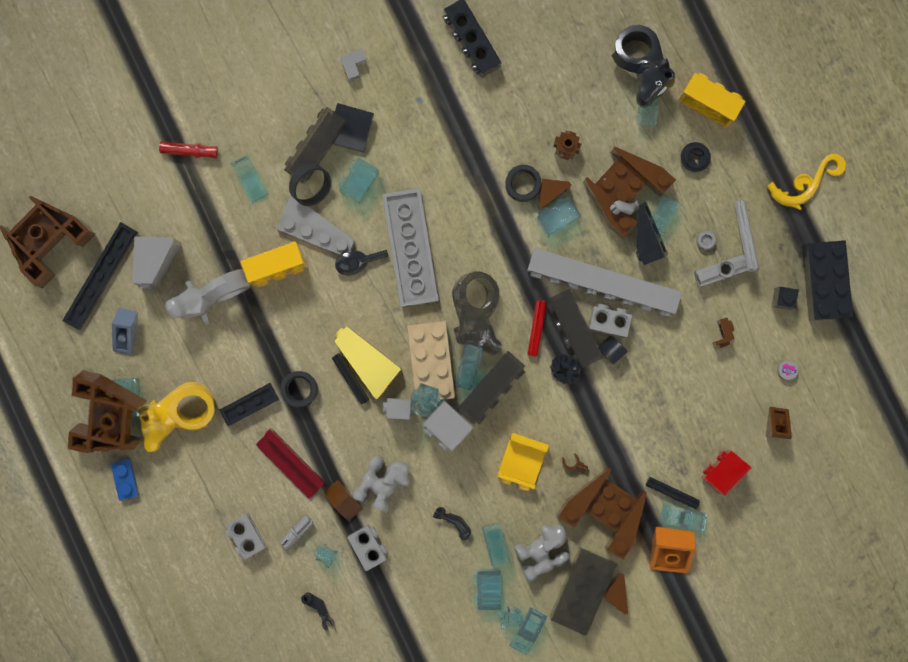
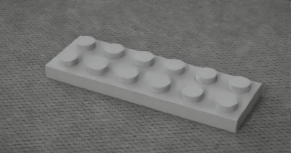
[382,188,439,307]

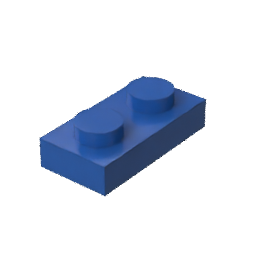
[110,458,139,501]

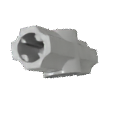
[694,254,748,287]

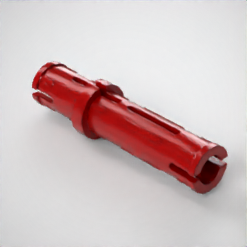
[159,141,218,159]

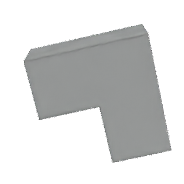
[340,48,367,82]

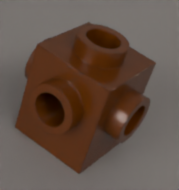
[553,131,582,160]

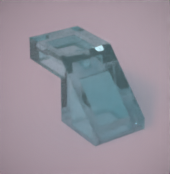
[636,98,658,127]
[231,155,269,203]
[659,503,708,533]
[509,607,547,655]

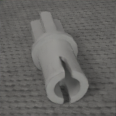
[279,515,313,550]

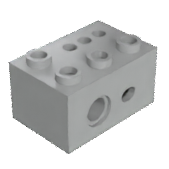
[423,401,473,451]

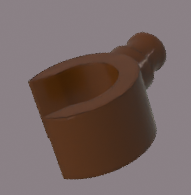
[562,453,588,472]

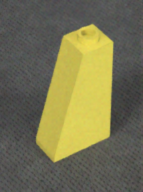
[335,326,402,400]

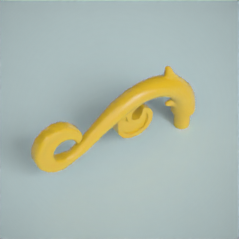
[767,154,846,210]

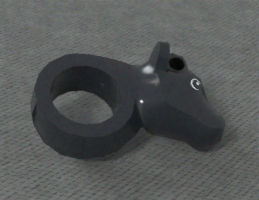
[611,25,675,108]

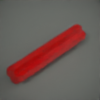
[527,300,547,357]

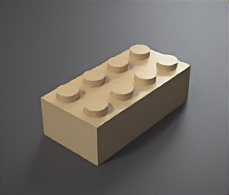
[407,321,455,403]

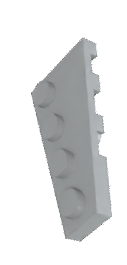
[277,195,355,255]

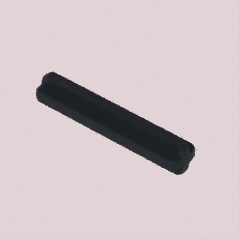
[332,353,369,405]
[646,477,700,509]

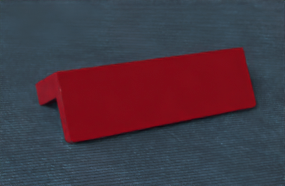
[256,428,326,498]

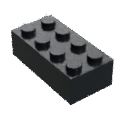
[802,240,853,321]

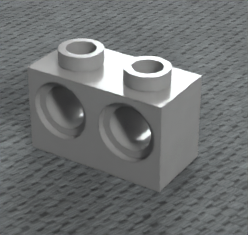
[588,304,632,338]
[383,399,412,420]
[226,513,267,560]
[347,524,388,571]

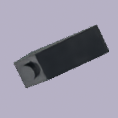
[636,202,668,265]

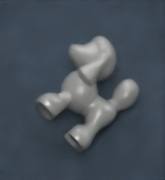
[352,456,410,513]
[514,525,570,582]

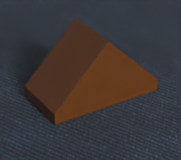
[538,179,572,211]
[766,407,792,439]
[324,480,363,521]
[601,573,628,614]

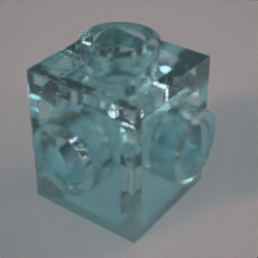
[411,383,441,418]

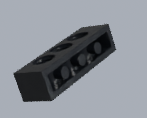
[442,0,502,78]

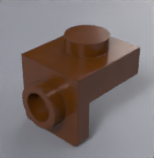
[712,317,735,348]

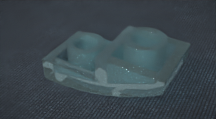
[652,195,682,237]

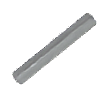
[734,200,759,272]

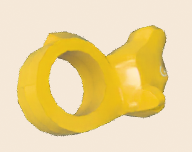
[138,382,215,452]

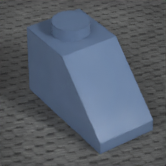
[112,308,138,354]

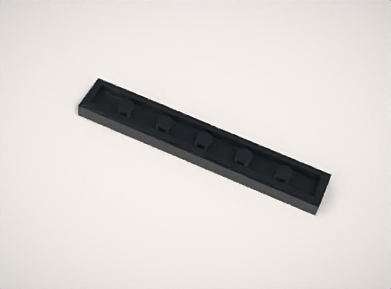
[62,222,138,330]

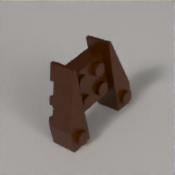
[583,147,676,239]
[0,195,96,289]
[68,370,147,453]
[556,467,647,560]

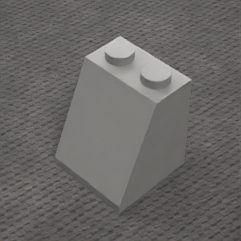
[132,237,181,290]

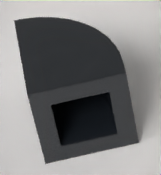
[597,335,628,365]

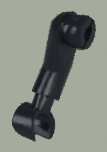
[433,507,471,541]
[301,592,335,630]

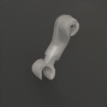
[610,199,639,215]

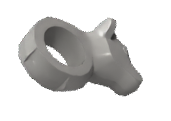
[165,269,251,325]

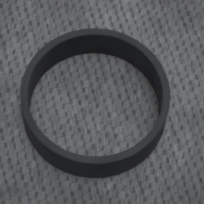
[289,163,332,206]

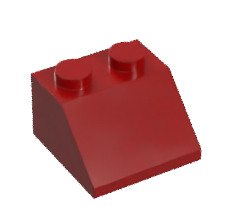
[701,450,752,496]

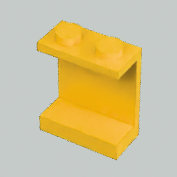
[497,433,549,491]

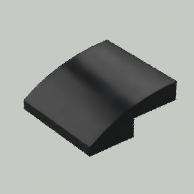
[327,103,374,153]

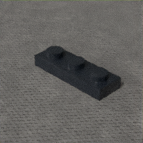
[219,383,280,427]

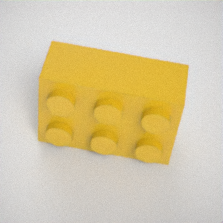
[678,73,746,129]
[241,241,307,288]

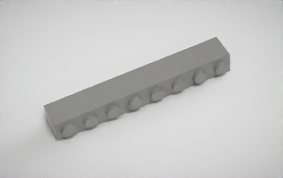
[527,248,682,317]

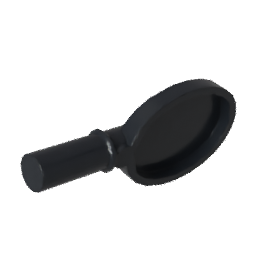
[335,250,388,276]

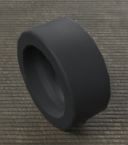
[505,165,541,202]
[280,371,318,407]

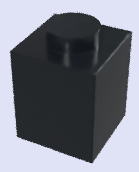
[772,286,799,310]

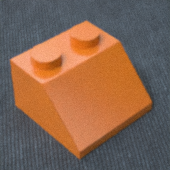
[650,527,695,574]

